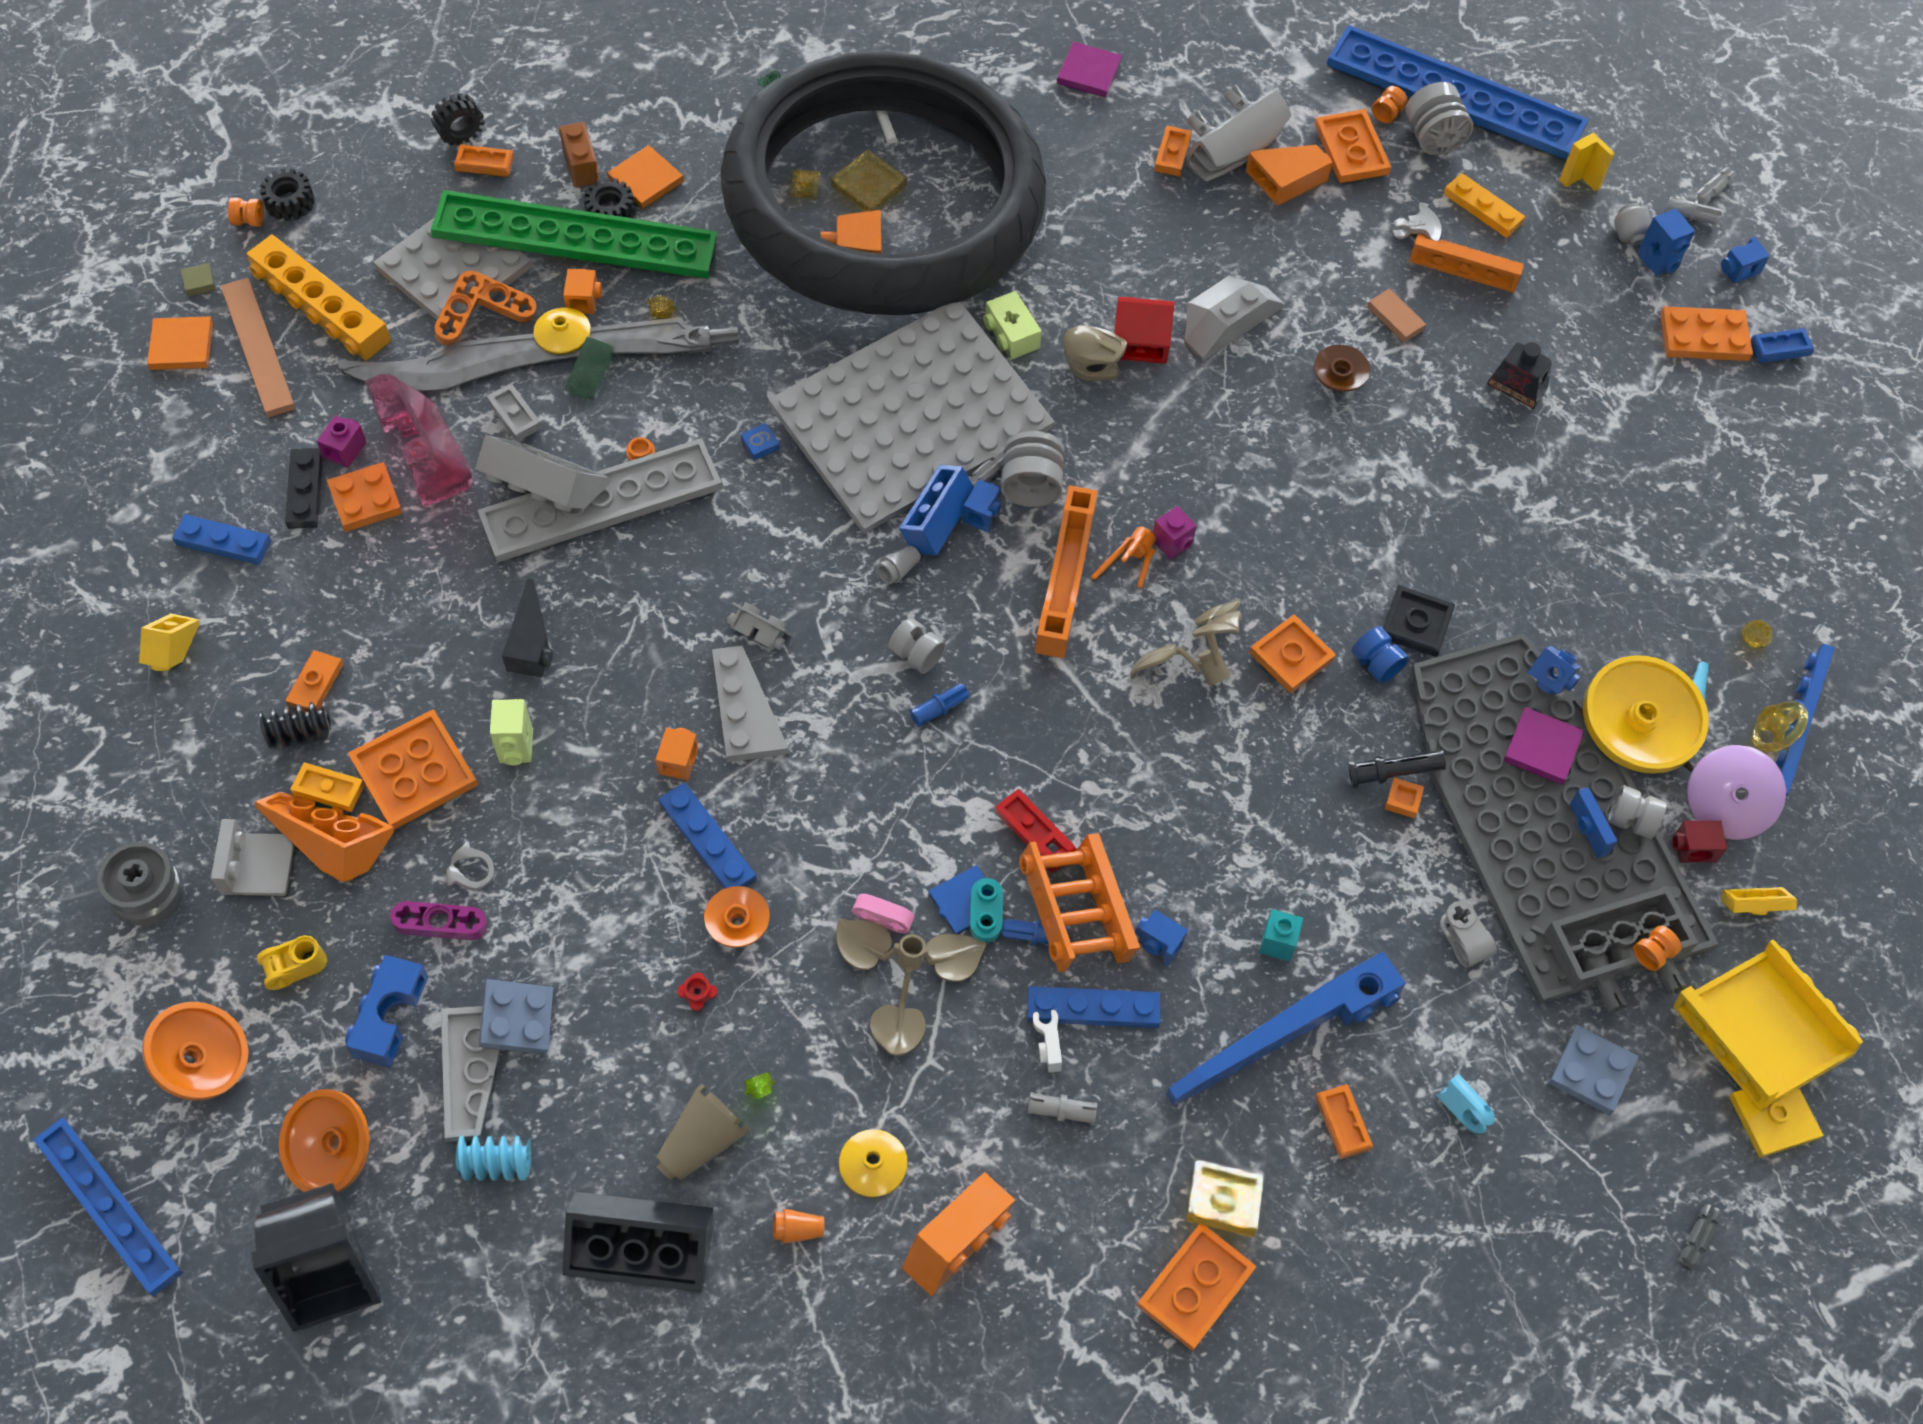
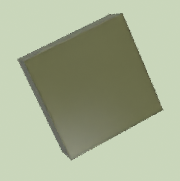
[181,263,216,296]

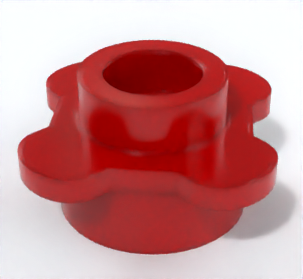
[677,973,717,1011]

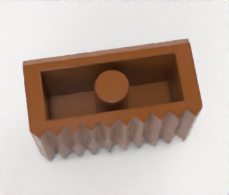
[559,122,600,188]

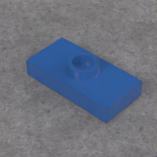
[1750,328,1815,363]
[1569,787,1617,858]

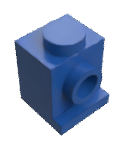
[1721,236,1770,283]
[963,479,1002,533]
[1134,910,1188,967]

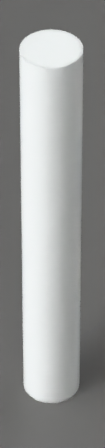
[875,111,898,144]

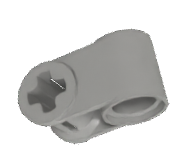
[1440,901,1497,968]

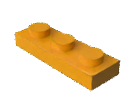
[1443,173,1526,238]

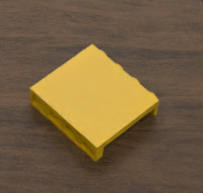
[1673,939,1864,1111]

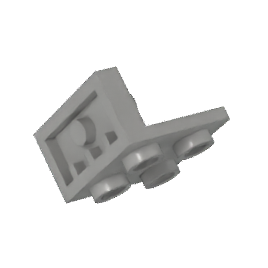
[211,819,295,896]

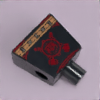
[1487,342,1552,409]

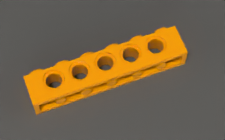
[246,234,391,361]

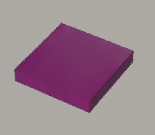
[1057,41,1122,97]
[1503,707,1584,785]

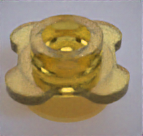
[646,295,676,319]

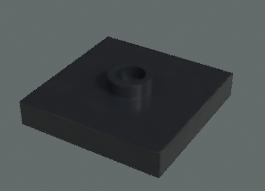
[1383,585,1456,657]

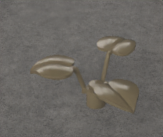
[1130,599,1242,685]
[836,918,986,1056]

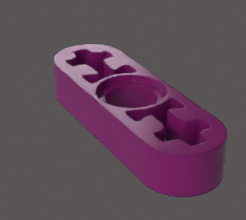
[390,901,488,940]

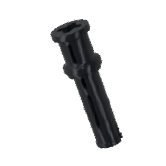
[1348,750,1446,788]

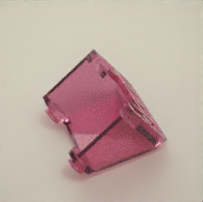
[365,374,473,508]

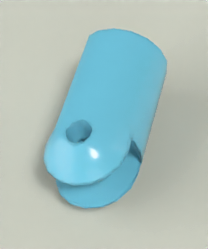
[1436,1074,1495,1134]

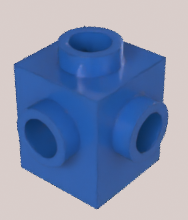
[1527,646,1582,694]

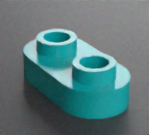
[969,878,1003,943]

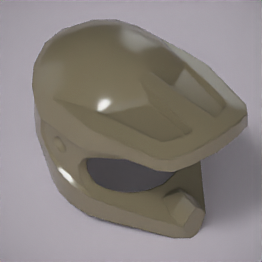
[1064,325,1127,381]

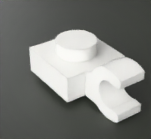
[1033,1010,1062,1073]

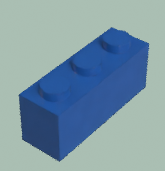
[899,465,974,555]

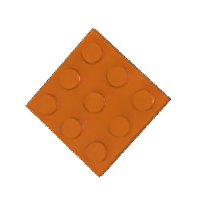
[348,709,478,830]

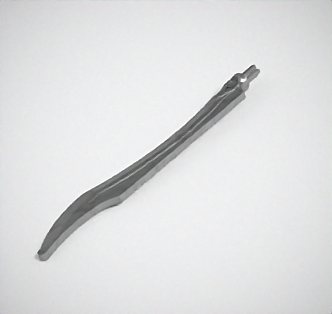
[338,317,739,392]

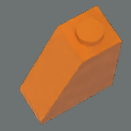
[1246,145,1333,206]

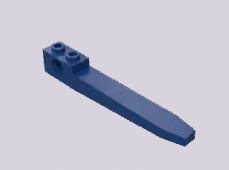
[1166,951,1406,1106]

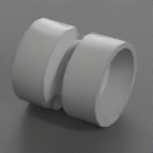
[888,617,946,674]
[1607,785,1667,840]

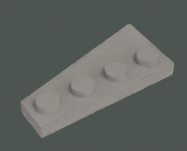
[712,646,789,762]
[441,1006,500,1142]

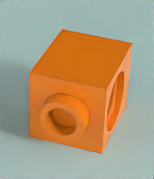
[655,727,699,781]

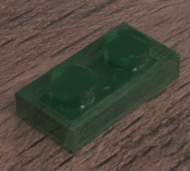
[566,336,614,400]

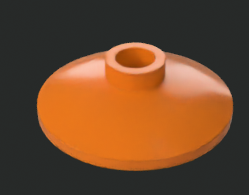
[704,886,770,948]

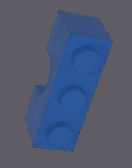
[345,955,429,1068]

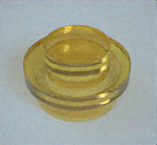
[1741,620,1773,649]

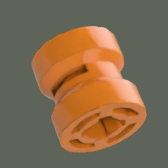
[1371,86,1408,124]
[228,198,264,227]
[1633,925,1682,971]

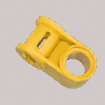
[256,935,327,990]

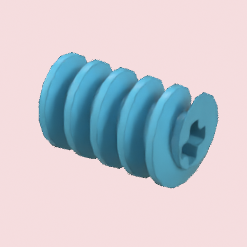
[456,1136,531,1181]

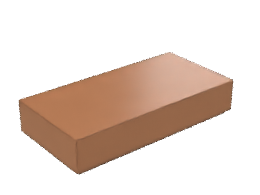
[1367,289,1426,343]

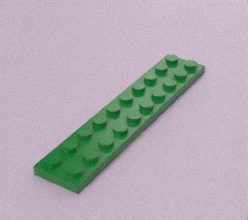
[431,190,717,279]

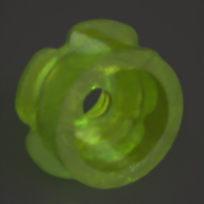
[744,1072,776,1100]

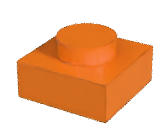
[1384,777,1424,819]

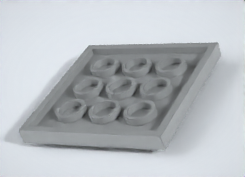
[373,218,533,330]

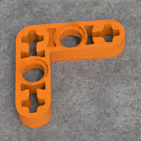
[434,270,537,346]

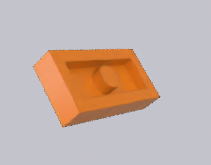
[1154,125,1192,177]

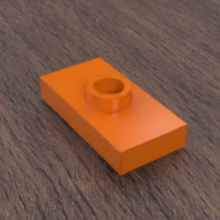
[454,144,514,177]
[285,650,344,712]
[1315,1084,1374,1160]

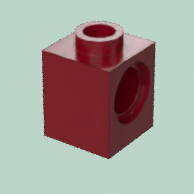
[1672,820,1727,863]

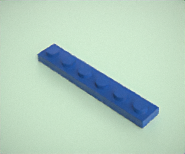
[1774,643,1835,797]
[33,1117,183,1297]

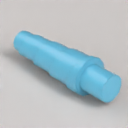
[1692,662,1709,700]

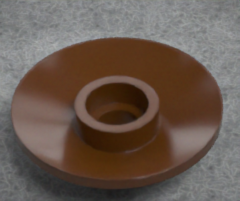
[1314,345,1370,392]

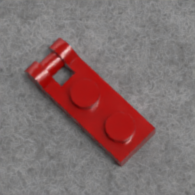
[995,788,1077,873]

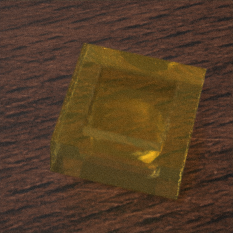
[791,169,821,199]

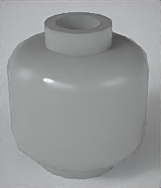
[1614,203,1652,246]

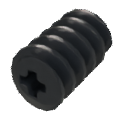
[260,700,331,749]

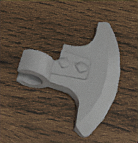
[1393,204,1442,242]

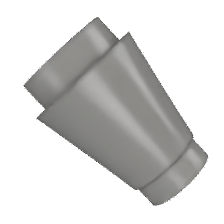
[876,546,920,584]

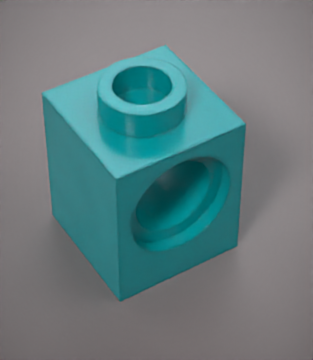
[1259,909,1303,961]

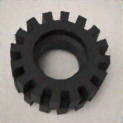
[431,93,485,146]
[260,168,315,221]
[584,178,635,218]

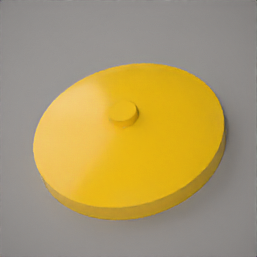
[1583,655,1709,774]

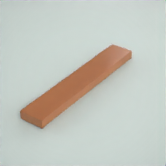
[221,278,296,418]

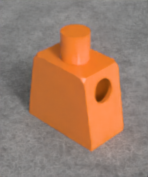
[821,210,882,254]

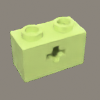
[983,291,1042,360]
[490,699,533,765]

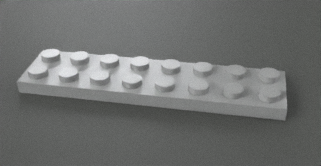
[477,438,722,563]

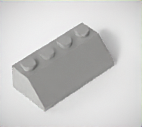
[475,435,612,512]

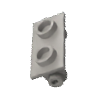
[727,602,792,650]

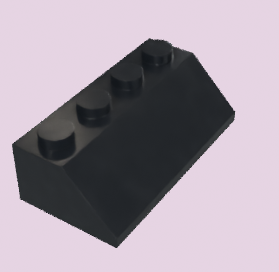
[562,1192,713,1292]

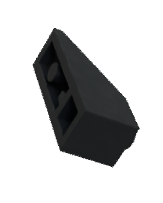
[502,579,553,678]

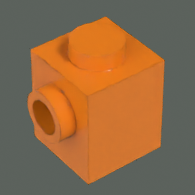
[563,269,602,314]

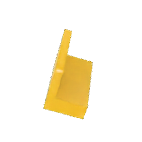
[1559,133,1614,191]

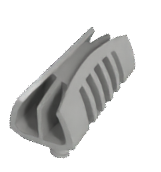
[1186,85,1292,181]

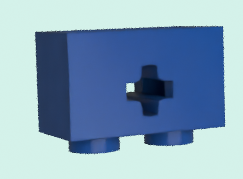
[1637,208,1695,276]

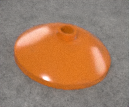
[142,1002,248,1100]
[279,1089,369,1192]

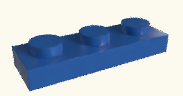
[172,514,271,565]

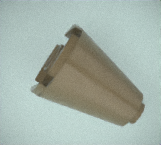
[656,1083,751,1181]

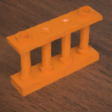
[1019,833,1140,973]

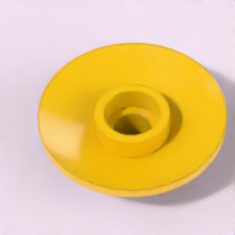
[533,308,591,354]
[839,1130,907,1197]

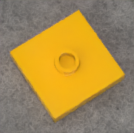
[1729,1088,1824,1158]

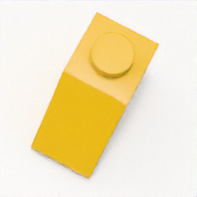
[139,614,200,671]

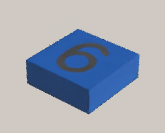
[740,423,780,461]

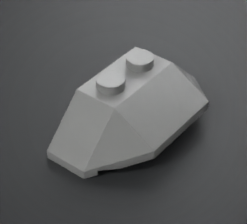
[1184,276,1285,361]

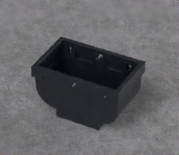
[251,1183,382,1331]

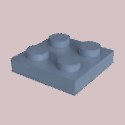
[478,979,553,1054]
[1548,1025,1638,1115]

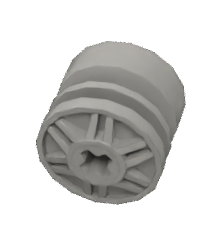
[1405,82,1473,155]
[1001,431,1065,507]

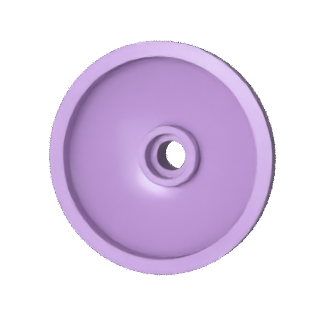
[1687,745,1786,840]

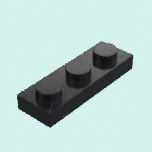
[285,448,323,529]

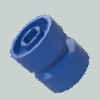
[1351,626,1409,684]

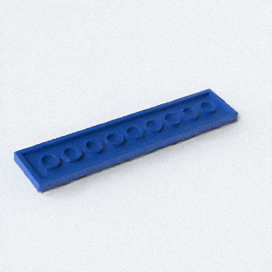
[1326,25,1589,160]

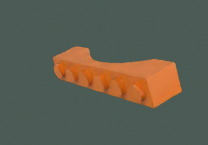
[1035,485,1098,659]

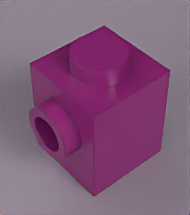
[317,415,367,468]
[1153,506,1197,560]

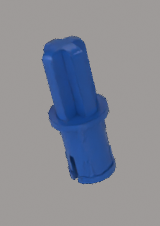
[909,684,970,727]
[1002,919,1068,945]

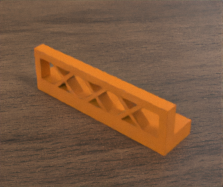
[1409,234,1524,293]

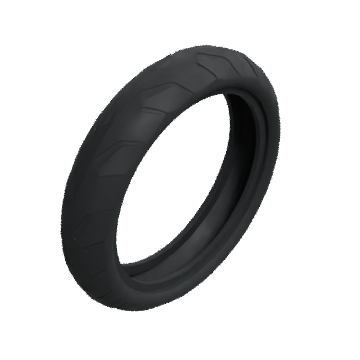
[720,50,1046,315]

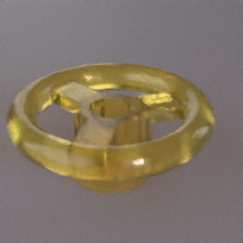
[1751,701,1808,752]

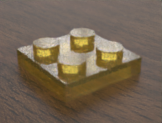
[831,150,907,211]
[1186,1159,1263,1238]

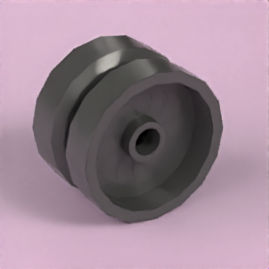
[97,842,184,925]

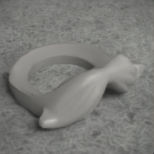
[446,841,495,891]

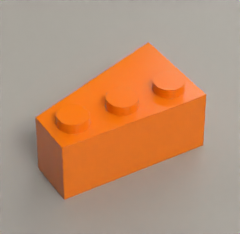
[902,1172,1015,1297]

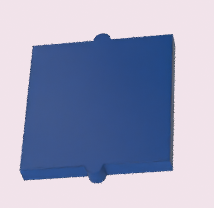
[929,865,1004,934]

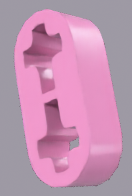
[852,894,915,934]

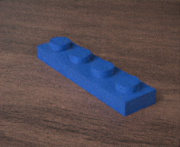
[658,782,757,889]
[1027,986,1160,1028]

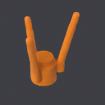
[1091,527,1156,588]

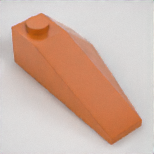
[255,792,394,882]

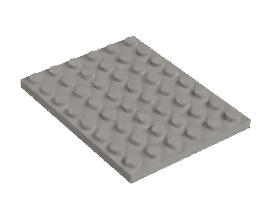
[768,302,1055,534]

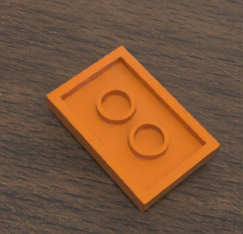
[1314,109,1392,183]
[1660,306,1753,361]
[1137,1222,1257,1352]

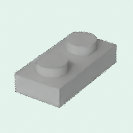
[486,383,542,441]

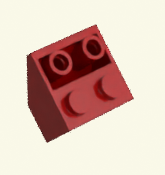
[1113,297,1175,364]

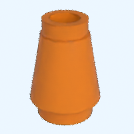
[773,1208,824,1244]

